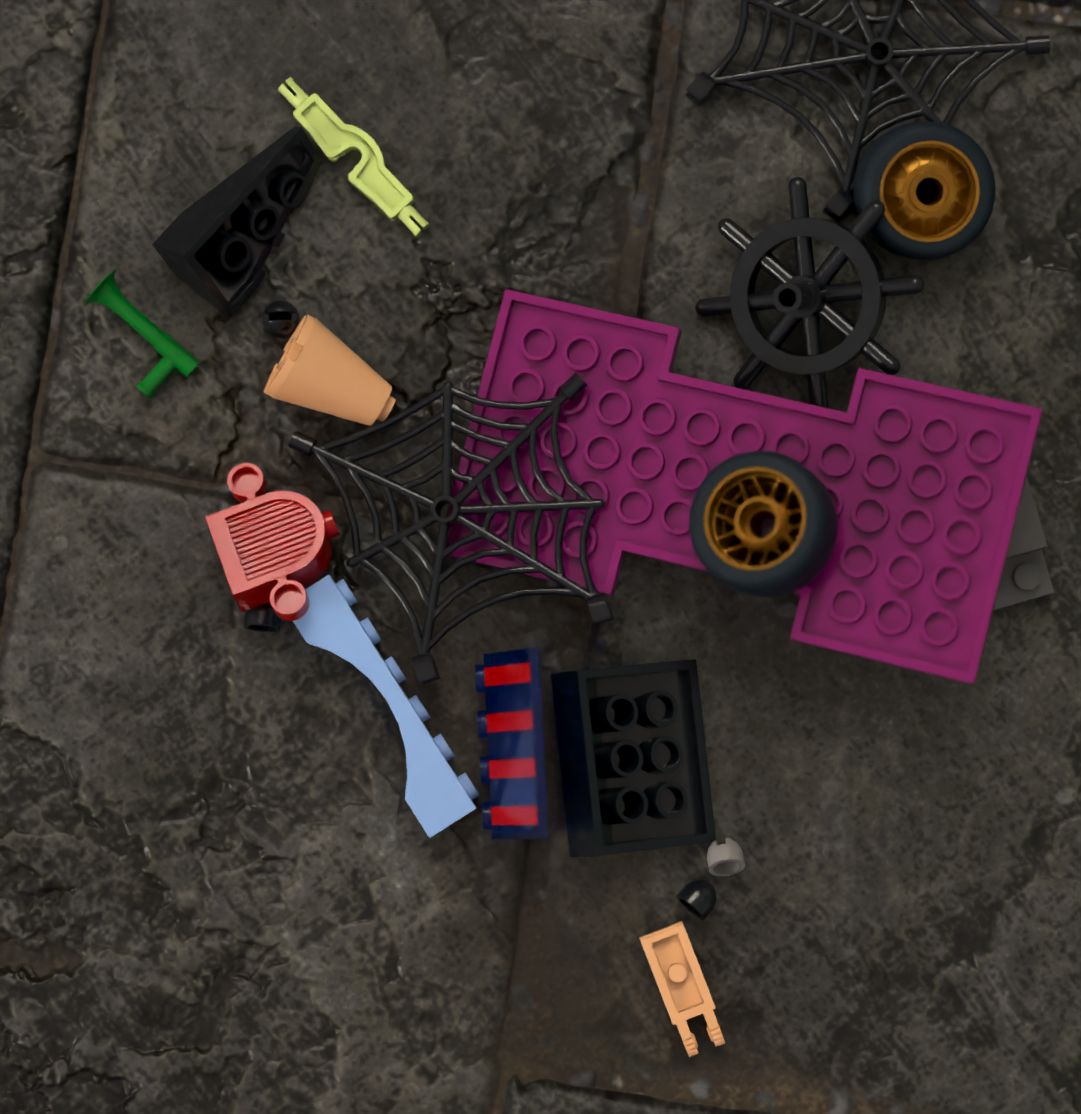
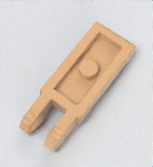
[639,921,725,1057]

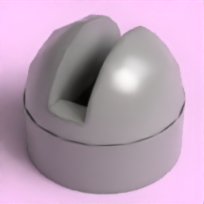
[707,838,745,876]

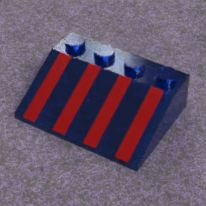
[475,648,548,839]

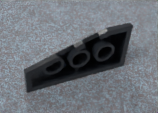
[152,126,323,317]

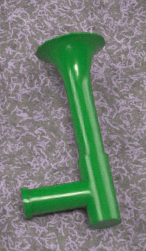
[84,269,200,399]

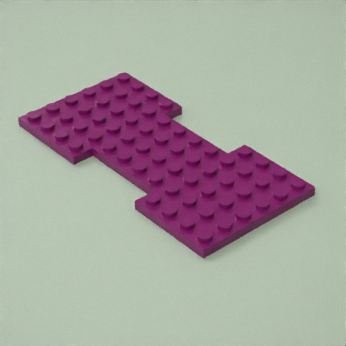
[445,289,1043,685]

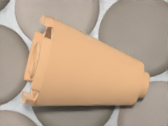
[263,314,396,426]

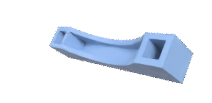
[293,575,480,838]

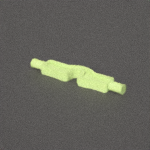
[278,77,430,237]

